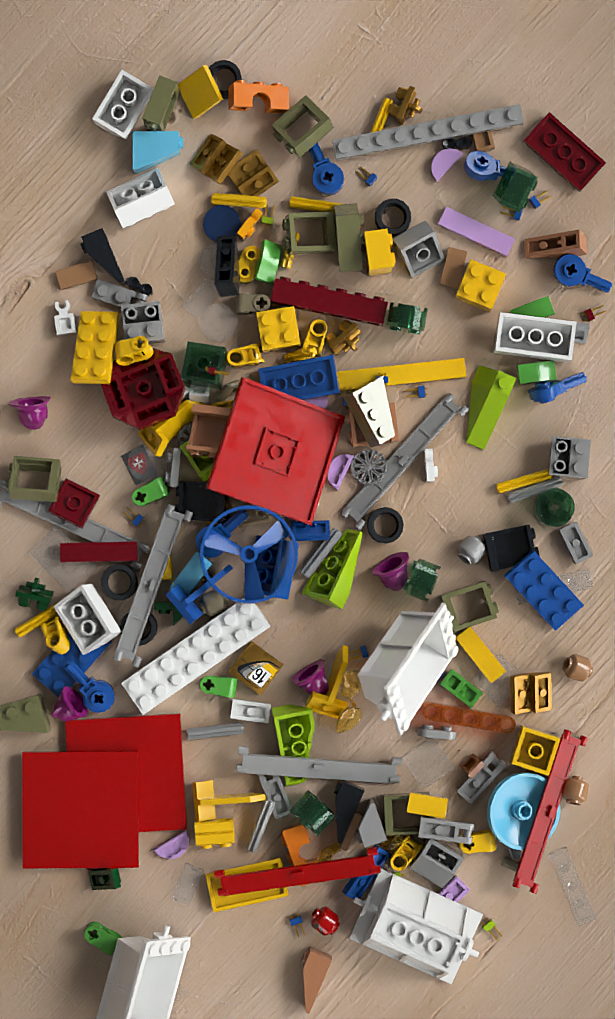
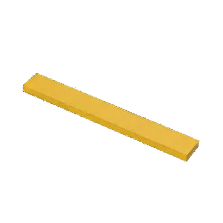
[337,358,467,391]

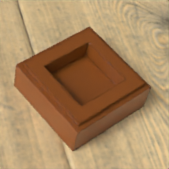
[460,753,485,779]

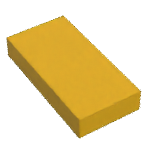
[406,792,448,819]

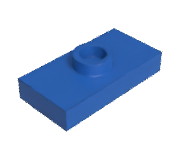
[291,520,330,541]

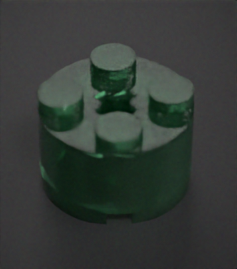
[386,302,428,335]
[533,488,575,527]
[403,558,441,602]
[289,790,335,836]

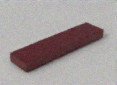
[60,541,138,562]

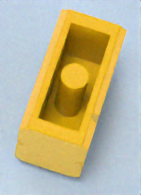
[194,817,235,849]

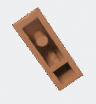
[524,229,587,258]
[301,947,332,1014]

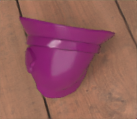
[9,396,51,430]
[373,552,409,591]
[292,659,329,695]
[51,687,88,722]

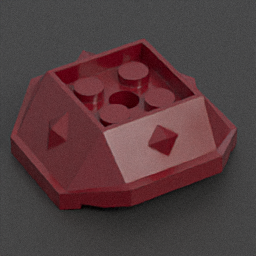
[101,348,186,430]

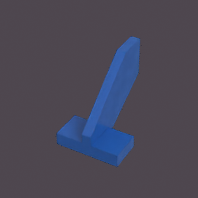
[165,564,233,624]

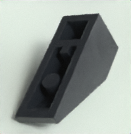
[80,228,126,285]
[215,235,240,297]
[333,780,364,844]

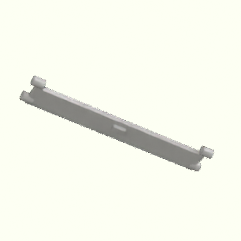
[341,393,469,530]
[0,480,150,571]
[113,504,193,667]
[236,746,402,784]

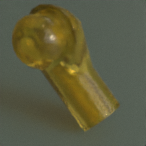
[378,835,403,851]
[319,842,341,862]

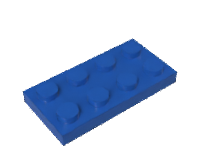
[258,355,340,400]
[504,550,584,631]
[32,633,112,698]

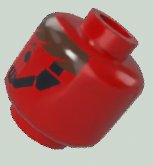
[311,906,340,936]

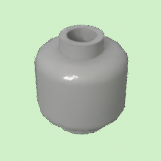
[457,536,486,565]

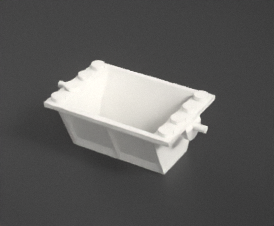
[358,603,458,735]
[349,868,483,984]
[96,925,191,1019]

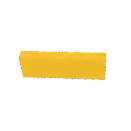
[456,627,506,684]

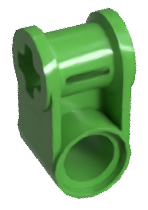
[132,477,170,506]
[200,675,237,698]
[84,922,122,956]

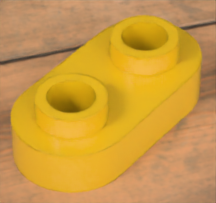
[239,246,260,284]

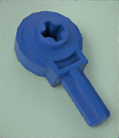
[309,142,344,196]
[464,151,524,181]
[553,254,612,293]
[528,372,587,404]
[195,510,249,558]
[64,661,115,713]

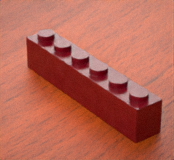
[271,276,388,327]

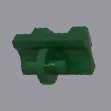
[15,577,54,611]

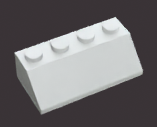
[493,312,577,363]

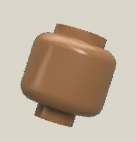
[563,654,593,682]
[562,776,589,805]

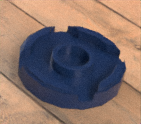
[203,205,241,243]

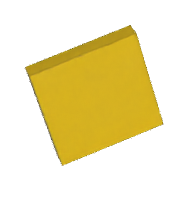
[178,65,224,119]

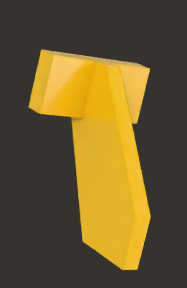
[138,400,206,457]
[305,645,348,720]
[192,780,265,822]

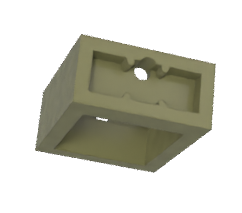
[142,75,180,131]
[272,95,334,158]
[282,212,337,255]
[6,456,62,502]
[440,581,499,632]
[383,792,435,836]

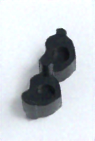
[442,137,472,150]
[126,277,153,296]

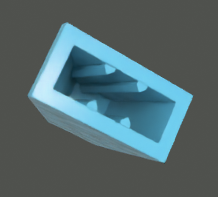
[133,131,184,174]
[170,552,214,596]

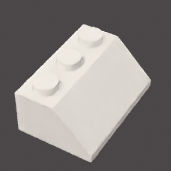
[92,70,154,139]
[106,168,175,228]
[53,584,122,655]

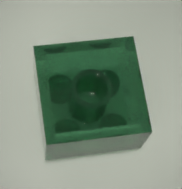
[493,161,538,212]
[181,341,228,389]

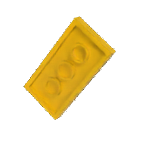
[71,311,120,384]
[205,857,289,913]

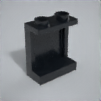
[175,481,227,522]
[483,524,540,571]

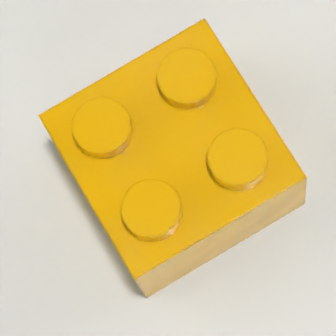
[364,229,396,276]
[455,259,506,312]
[256,306,301,353]
[509,725,560,776]

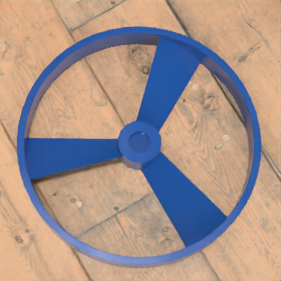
[199,505,298,604]

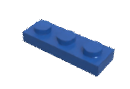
[342,844,391,899]

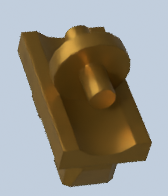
[388,86,423,125]
[326,319,362,356]

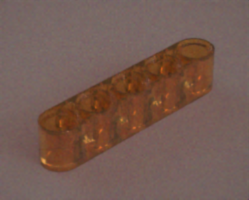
[421,701,516,734]

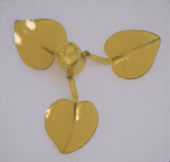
[335,671,362,733]

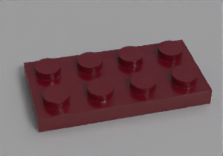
[523,112,606,192]

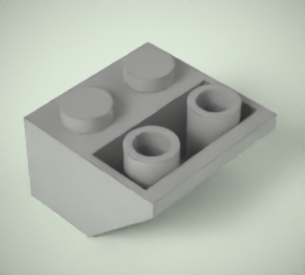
[121,301,165,344]
[549,436,591,479]
[409,838,464,888]

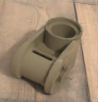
[235,293,272,315]

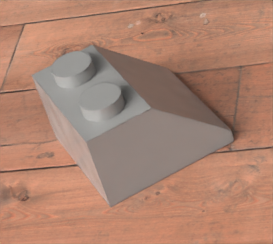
[392,220,445,278]
[356,798,387,848]

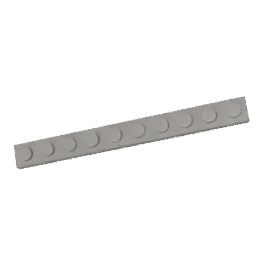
[332,104,524,160]

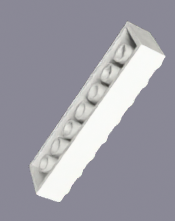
[121,598,271,715]

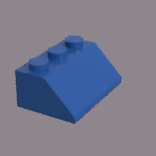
[255,535,299,599]

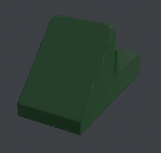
[154,601,183,626]
[88,868,121,890]

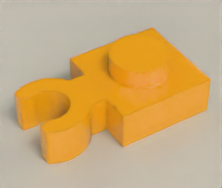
[237,208,263,241]

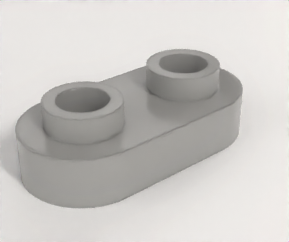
[417,724,456,740]

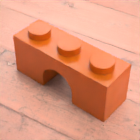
[228,80,289,114]
[280,821,318,887]

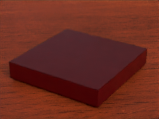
[48,478,100,529]

